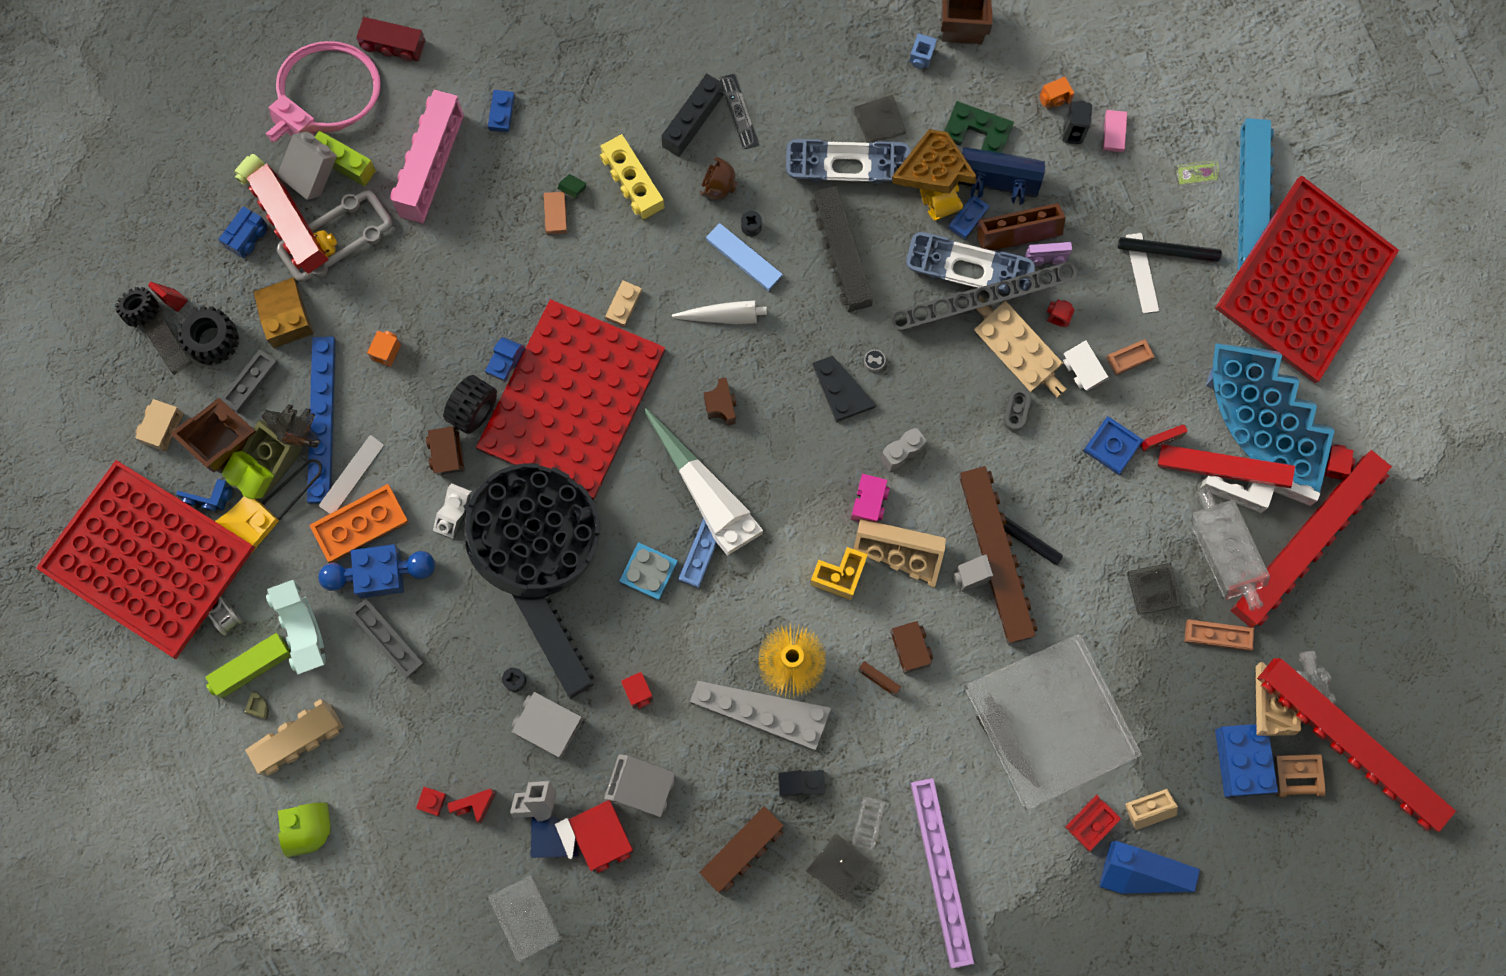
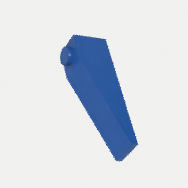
[1099,841,1200,894]

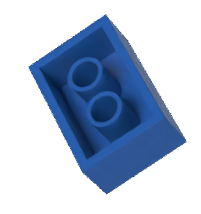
[1215,724,1278,797]

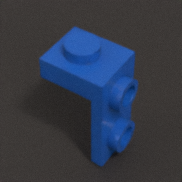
[176,479,233,512]

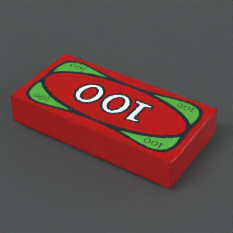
[1140,424,1188,452]

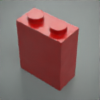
[568,800,634,874]

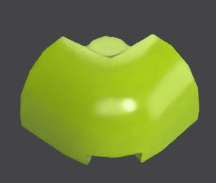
[278,802,331,857]

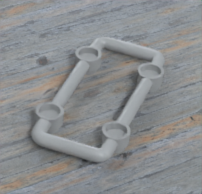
[277,190,392,282]

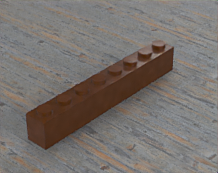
[959,466,1038,644]

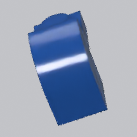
[485,337,525,382]

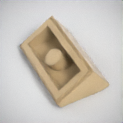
[1125,789,1177,830]

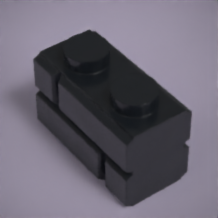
[1062,100,1092,144]

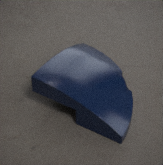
[531,815,579,858]

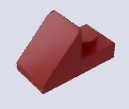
[447,788,495,824]

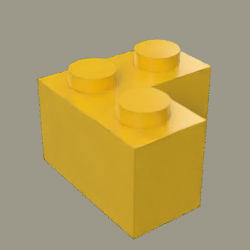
[810,547,868,600]

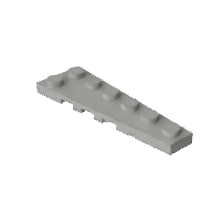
[690,681,831,751]

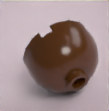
[700,157,738,200]

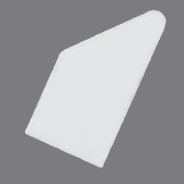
[555,818,575,859]

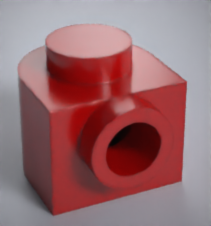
[1046,299,1075,327]

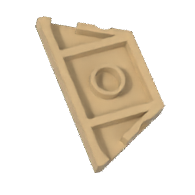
[1256,662,1301,736]

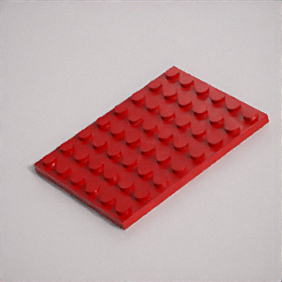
[1215,176,1399,384]
[476,299,665,500]
[36,460,256,659]

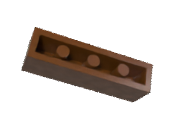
[977,203,1066,251]
[699,806,784,893]

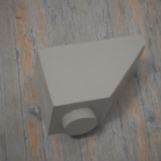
[953,555,993,591]

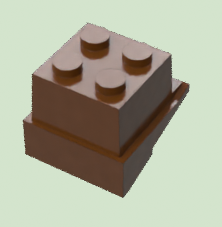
[941,0,992,44]
[171,398,256,474]

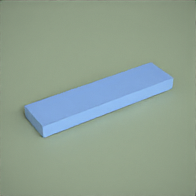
[706,223,782,291]

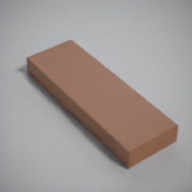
[1185,619,1254,651]

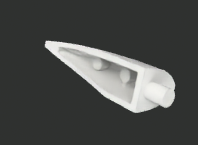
[672,300,767,324]

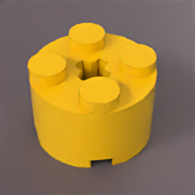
[920,184,963,221]

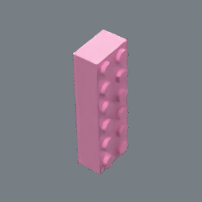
[391,90,464,224]

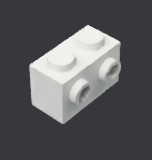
[1063,340,1109,391]

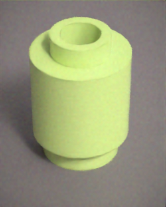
[234,154,265,185]

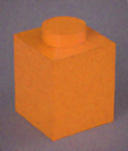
[367,330,401,367]

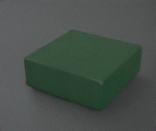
[558,174,587,198]

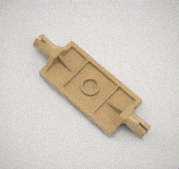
[974,296,1067,398]

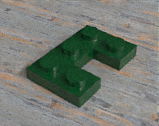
[944,101,1014,153]

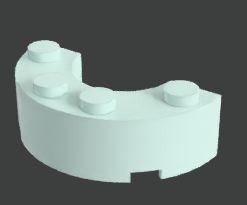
[266,580,326,674]

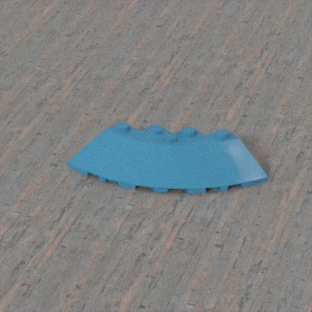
[1213,343,1334,493]

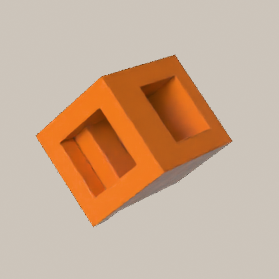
[1040,77,1074,109]

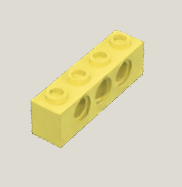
[600,134,664,220]

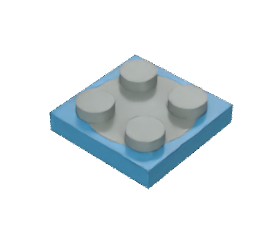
[619,542,678,601]

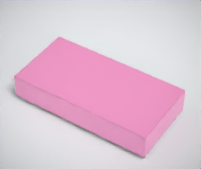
[1103,110,1127,152]

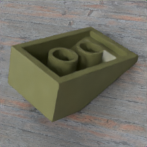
[242,419,305,499]

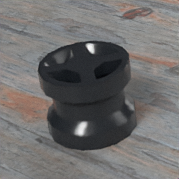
[741,211,762,237]
[502,668,526,692]

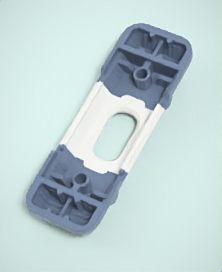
[786,139,911,185]
[906,232,1035,297]

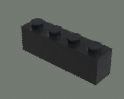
[661,73,724,157]

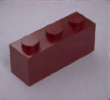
[356,17,426,62]

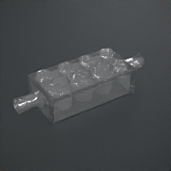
[1190,488,1270,611]

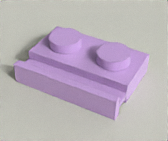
[1024,242,1072,266]

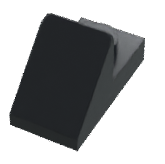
[778,770,825,796]

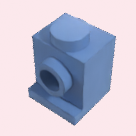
[909,33,937,69]

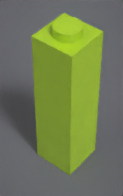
[205,633,291,698]

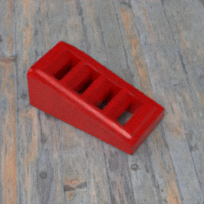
[148,282,188,312]

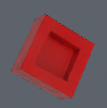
[416,787,447,816]

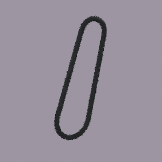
[262,459,322,520]

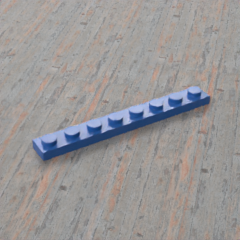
[307,337,336,504]

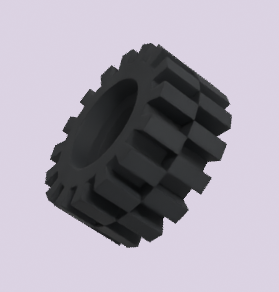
[115,287,160,327]

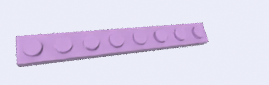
[910,778,974,968]

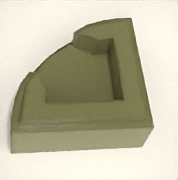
[244,691,269,719]

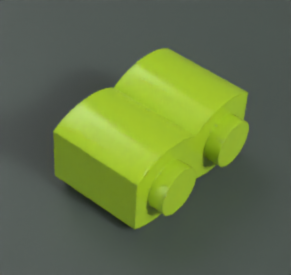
[222,451,274,499]

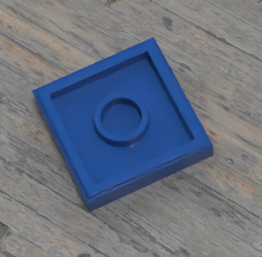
[1083,416,1143,475]

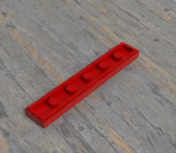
[1158,444,1295,489]

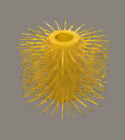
[758,623,827,698]

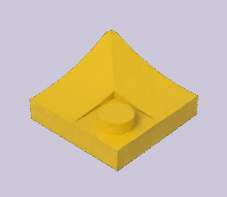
[215,497,279,554]

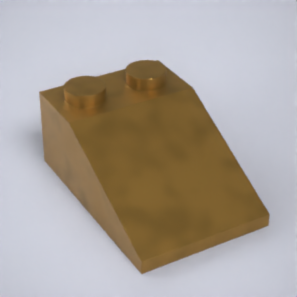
[254,277,314,348]

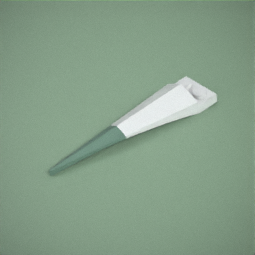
[645,408,763,556]

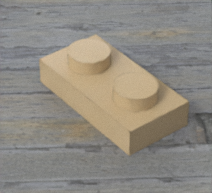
[605,280,642,327]

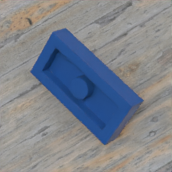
[488,90,515,132]
[948,195,990,240]

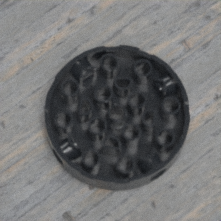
[463,463,600,597]

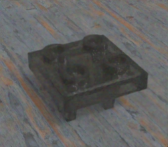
[262,404,320,448]
[1127,563,1183,615]

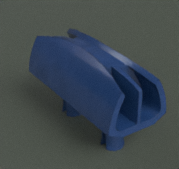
[957,147,1045,205]

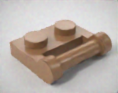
[1274,755,1326,798]

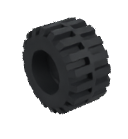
[178,306,239,365]
[443,375,497,434]

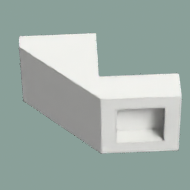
[433,483,471,539]

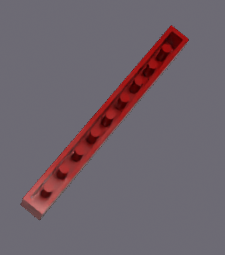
[1230,450,1392,628]
[1257,658,1456,832]

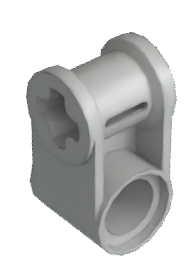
[208,597,243,636]

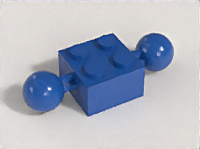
[318,544,435,598]

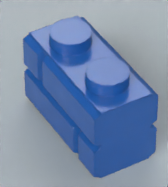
[218,206,268,258]

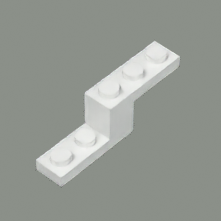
[1200,476,1320,513]

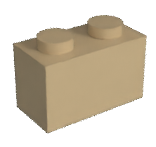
[135,399,184,452]

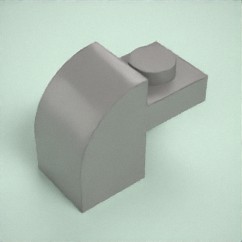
[510,781,556,821]

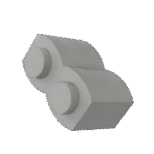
[881,428,926,471]

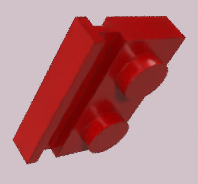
[1064,795,1121,852]

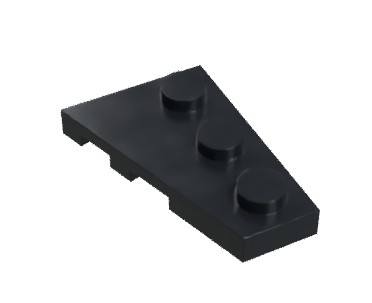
[812,356,876,422]

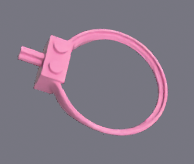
[266,41,381,142]

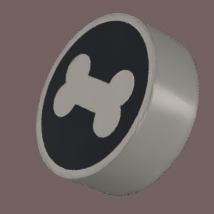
[864,350,886,372]

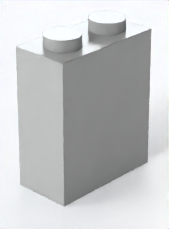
[277,131,337,200]
[511,692,583,759]
[604,754,675,817]

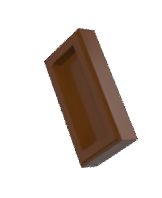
[858,661,901,696]

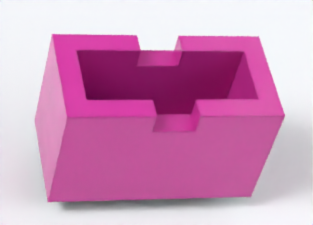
[850,474,890,522]

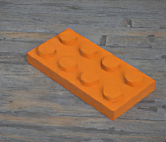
[309,484,409,563]

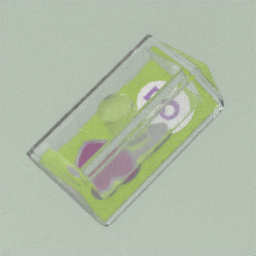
[1174,160,1219,187]

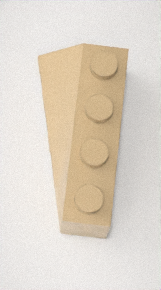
[854,519,946,588]
[245,699,344,776]

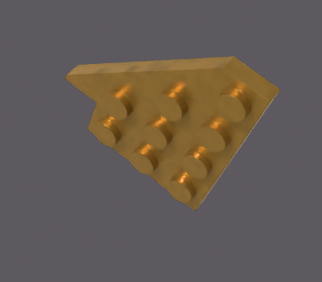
[892,129,977,194]

